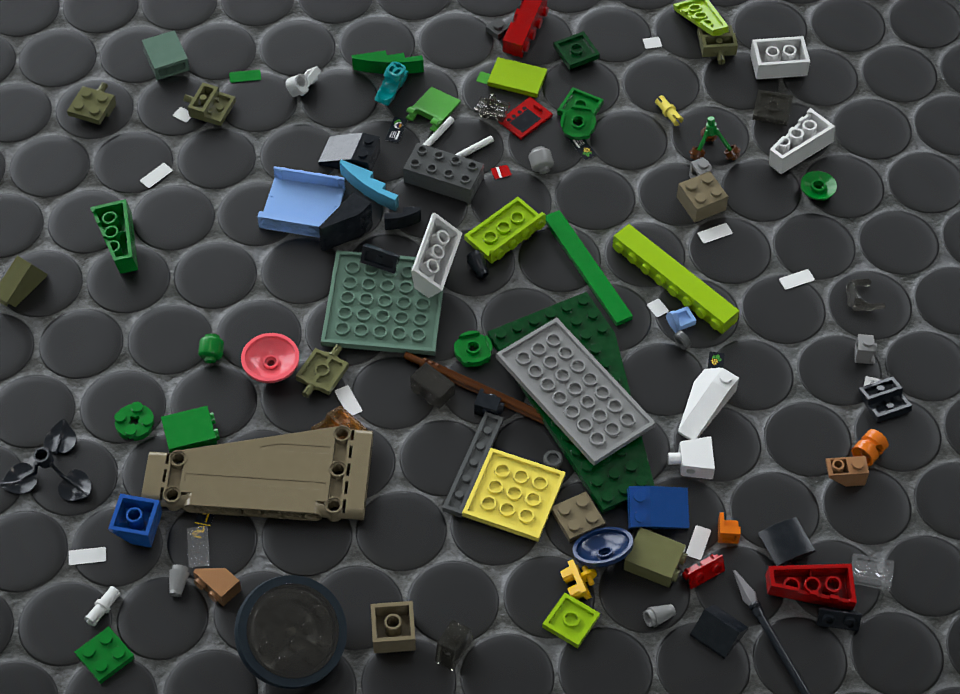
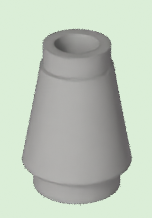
[169,565,190,597]
[643,604,676,627]

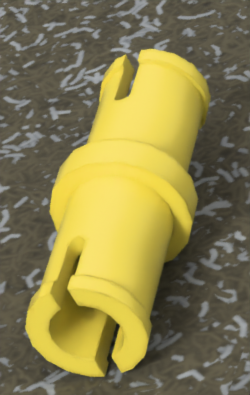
[655,95,683,126]

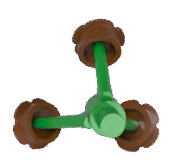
[689,116,741,161]

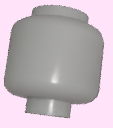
[528,146,554,174]

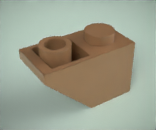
[825,456,869,487]
[193,568,241,606]

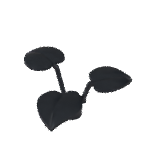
[0,419,92,502]

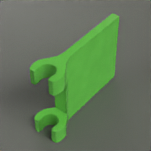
[406,87,461,132]

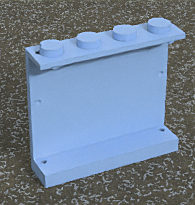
[257,166,345,238]

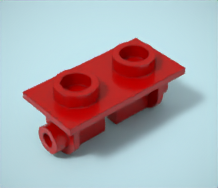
[682,554,725,589]

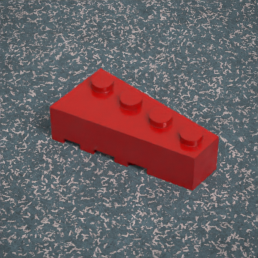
[503,0,549,58]
[765,564,857,610]

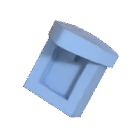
[666,306,697,333]

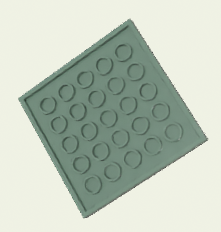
[321,250,445,356]

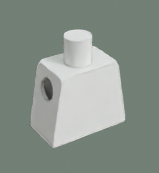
[668,436,715,479]

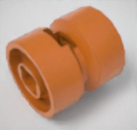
[851,429,889,467]

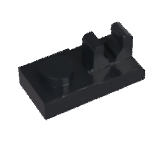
[360,243,400,274]

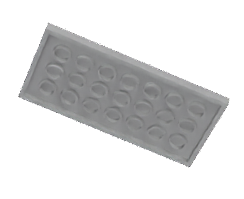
[496,317,655,466]

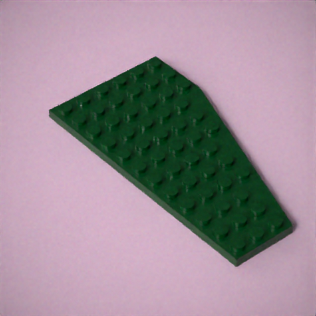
[487,292,655,514]

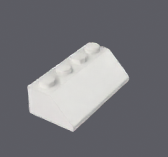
[411,212,462,298]

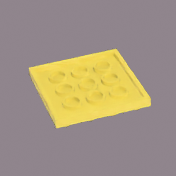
[462,448,566,542]

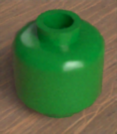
[198,334,224,363]

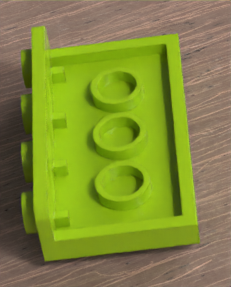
[464,197,546,264]

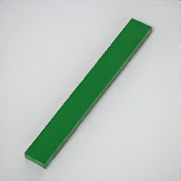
[545,210,633,326]

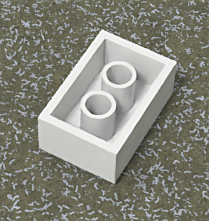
[750,36,810,80]

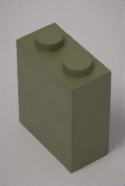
[624,527,688,588]

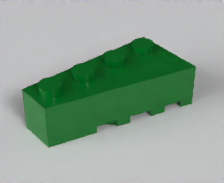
[90,199,138,274]

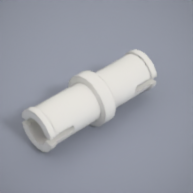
[84,586,121,626]

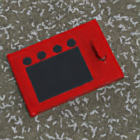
[498,97,553,140]

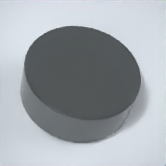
[673,330,691,350]
[543,450,563,470]

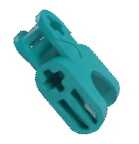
[375,62,409,106]

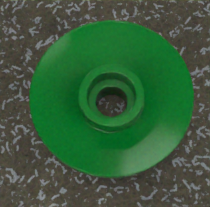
[800,171,837,200]

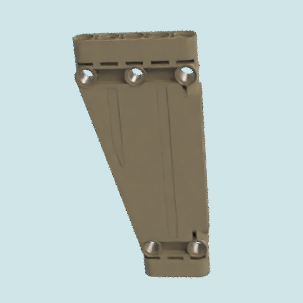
[141,425,373,522]

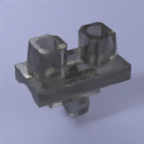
[474,93,510,122]

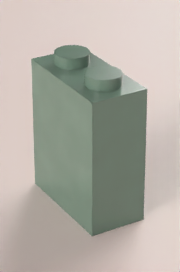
[142,30,190,80]

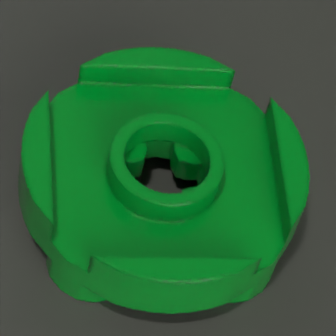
[560,105,596,140]
[454,331,492,367]
[114,402,155,441]

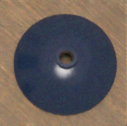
[573,527,634,568]

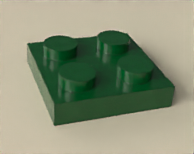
[553,31,600,70]

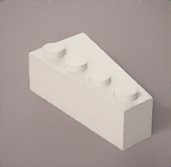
[769,108,835,174]

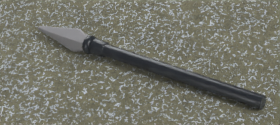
[733,570,811,694]

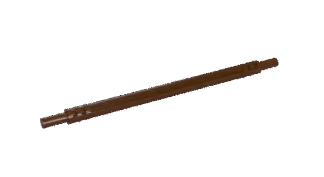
[404,352,544,425]

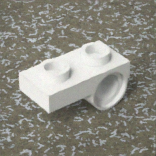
[286,66,321,97]

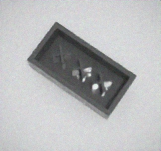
[403,143,484,203]

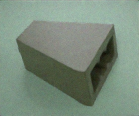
[0,255,48,307]

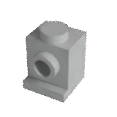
[689,157,713,178]
[854,334,877,364]

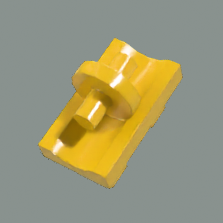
[560,559,597,600]

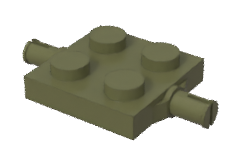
[296,344,349,398]

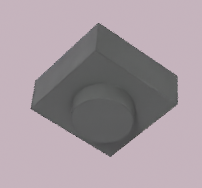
[486,18,509,40]

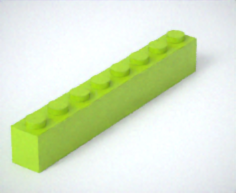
[612,224,739,334]

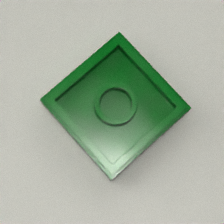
[557,87,604,124]

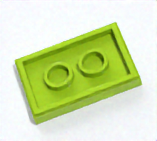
[487,57,547,98]

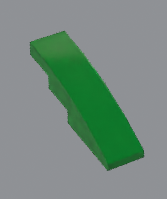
[351,50,424,74]

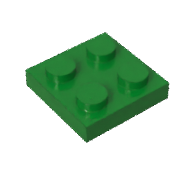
[74,626,135,684]

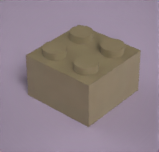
[677,171,729,222]
[371,601,416,653]

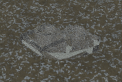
[187,526,210,568]

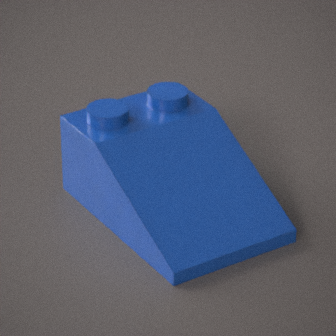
[627,486,689,530]

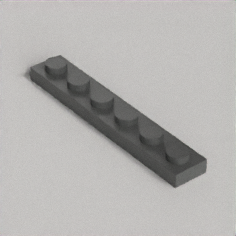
[443,412,504,518]

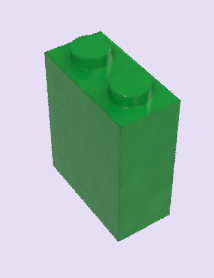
[161,406,220,453]

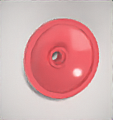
[241,333,299,383]

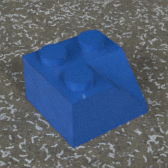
[108,494,163,547]

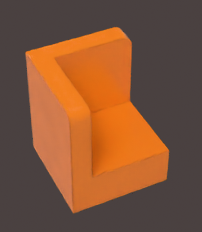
[718,512,741,544]

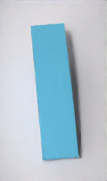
[339,159,399,211]

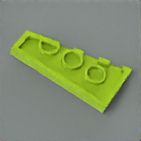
[673,0,729,36]

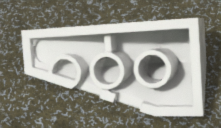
[678,368,739,440]

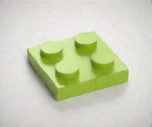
[542,593,600,648]

